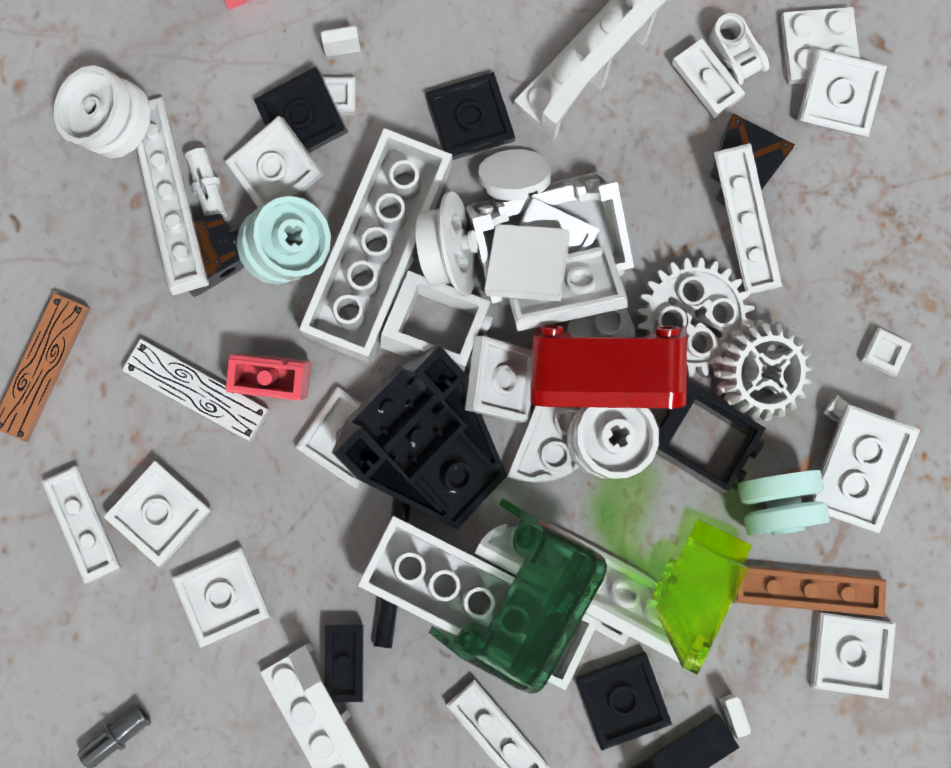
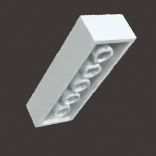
[299,128,452,364]
[357,516,599,690]

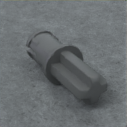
[78,704,152,768]

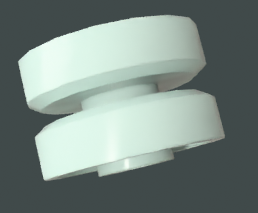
[236,196,331,285]
[738,470,831,536]

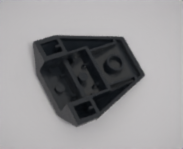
[332,345,507,529]

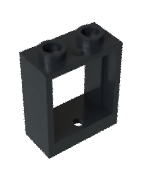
[656,382,766,494]

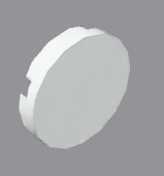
[478,149,551,201]

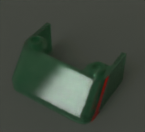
[428,498,607,694]

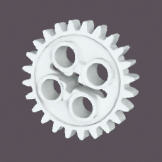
[635,258,755,377]

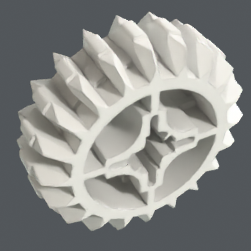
[713,320,815,421]

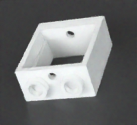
[380,271,494,374]

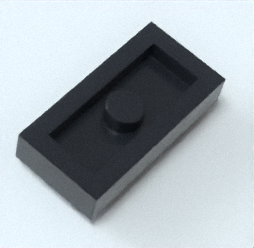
[324,624,364,702]

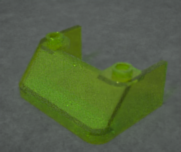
[651,519,752,675]

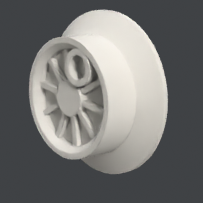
[416,191,478,296]

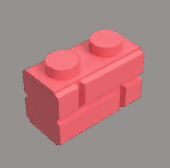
[226,353,311,401]

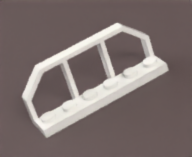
[514,0,667,140]
[260,643,370,768]

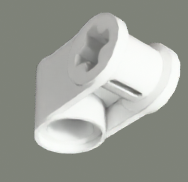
[708,13,770,86]

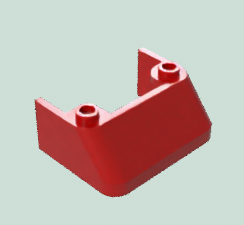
[530,325,687,408]

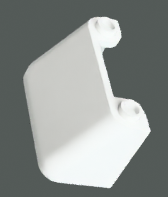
[466,172,634,305]

